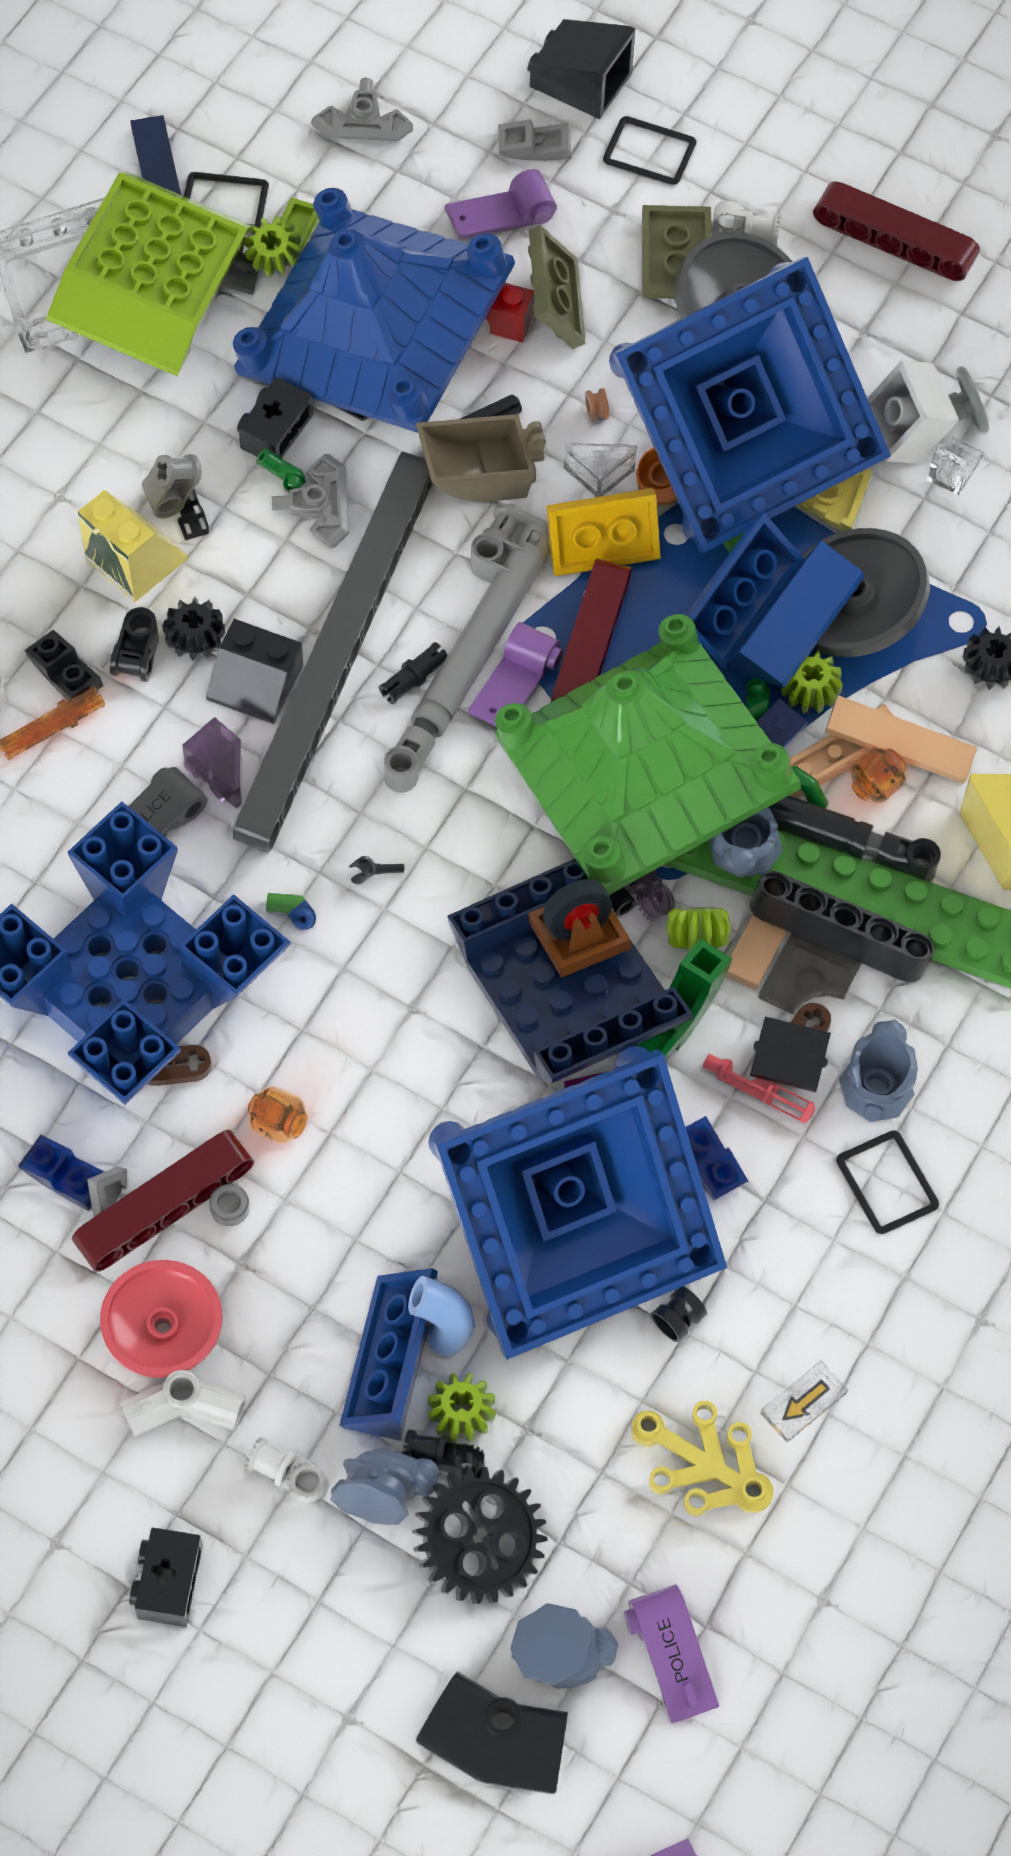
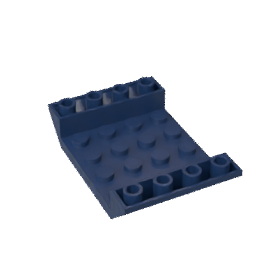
[447,858,693,1084]

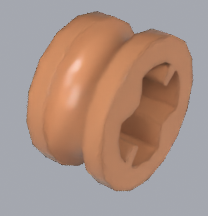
[585,388,609,422]

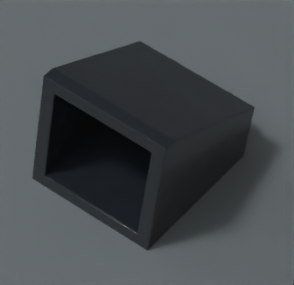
[527,19,636,119]

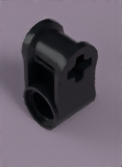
[110,607,160,682]

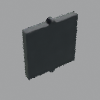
[750,1016,831,1092]

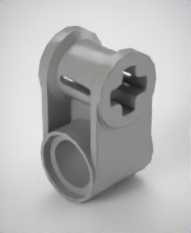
[141,454,202,519]

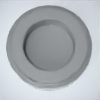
[209,1184,250,1226]

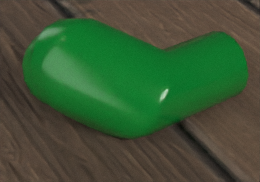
[256,448,306,492]
[745,678,771,720]
[791,766,829,808]

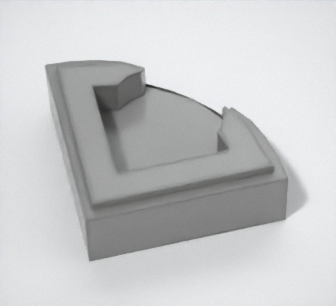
[87,1166,127,1217]

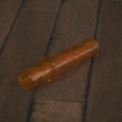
[0,686,106,761]

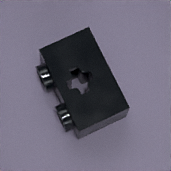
[237,377,313,458]
[129,1527,203,1627]

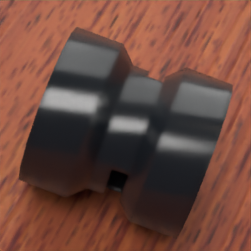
[651,1286,707,1342]

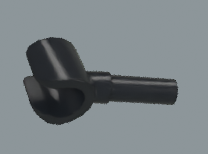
[349,856,405,885]

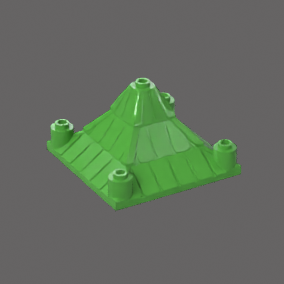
[494,614,801,895]

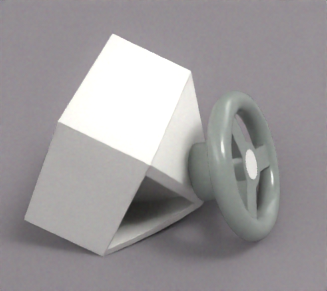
[867,360,990,464]

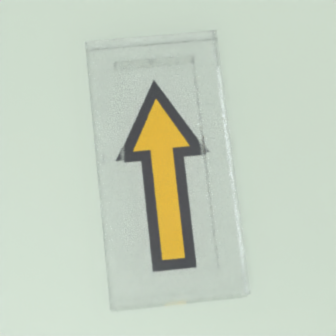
[760,1359,849,1443]

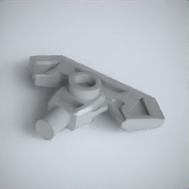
[311,77,413,141]
[271,454,349,548]

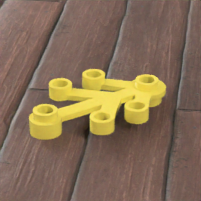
[631,1401,774,1517]

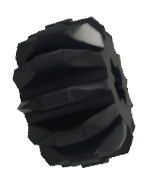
[162,596,226,661]
[962,626,1011,690]

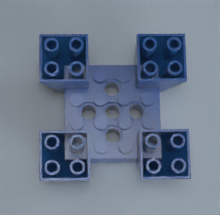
[0,801,291,1105]

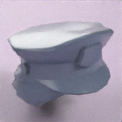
[709,807,783,878]
[839,1019,918,1122]
[330,1448,438,1525]
[510,1603,618,1689]

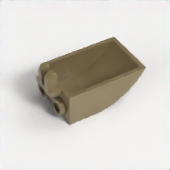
[415,414,546,502]

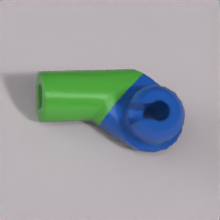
[266,892,316,930]

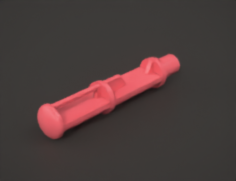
[702,1053,815,1123]

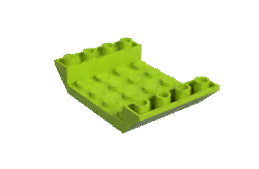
[46,172,252,376]

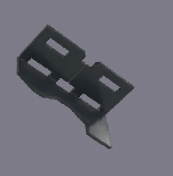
[177,489,209,541]

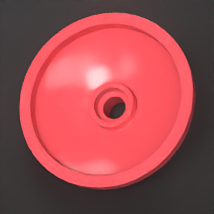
[100,1260,223,1378]

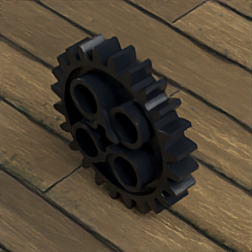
[412,1467,548,1604]

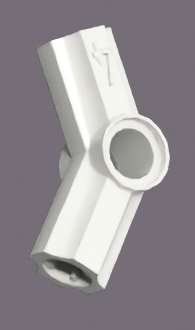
[119,1370,247,1437]

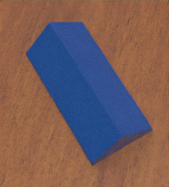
[686,512,804,672]
[727,540,865,688]
[339,1268,438,1441]

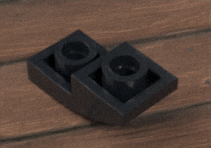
[24,629,103,707]

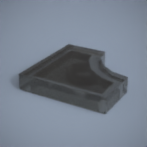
[758,933,861,1014]

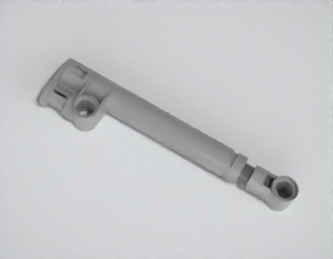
[384,503,550,793]

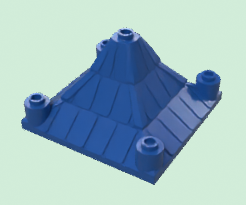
[232,187,515,433]
[609,256,891,553]
[428,1046,727,1360]

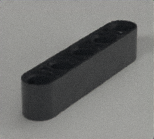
[749,871,934,982]

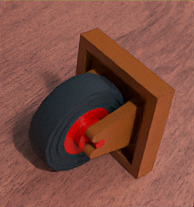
[528,879,631,978]

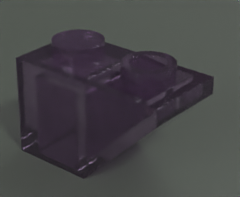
[182,717,243,809]

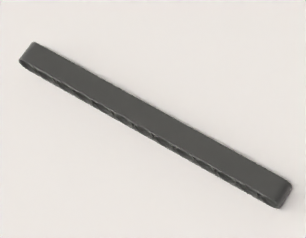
[233,451,433,852]

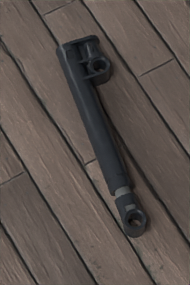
[768,796,941,882]

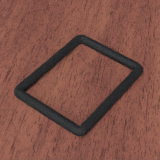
[603,116,697,185]
[184,172,269,228]
[836,1130,939,1234]

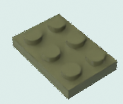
[642,205,712,299]
[528,225,586,349]

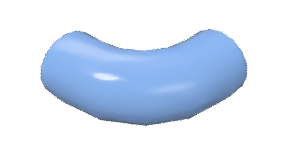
[408,1276,475,1357]

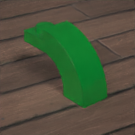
[632,938,732,1060]

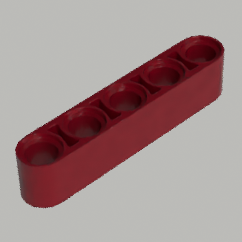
[813,181,980,281]
[550,558,632,703]
[71,1130,255,1272]

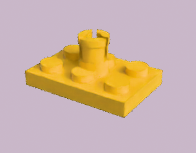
[546,488,661,576]

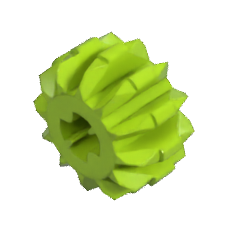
[244,215,303,278]
[780,650,843,714]
[666,906,731,949]
[427,1372,496,1443]

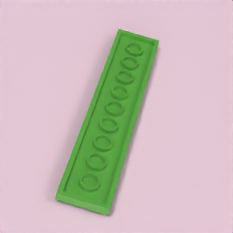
[664,830,1011,988]

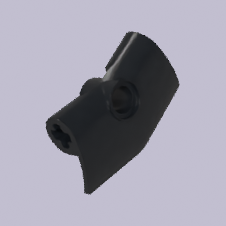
[416,1671,568,1794]

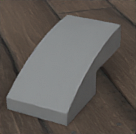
[498,119,571,160]

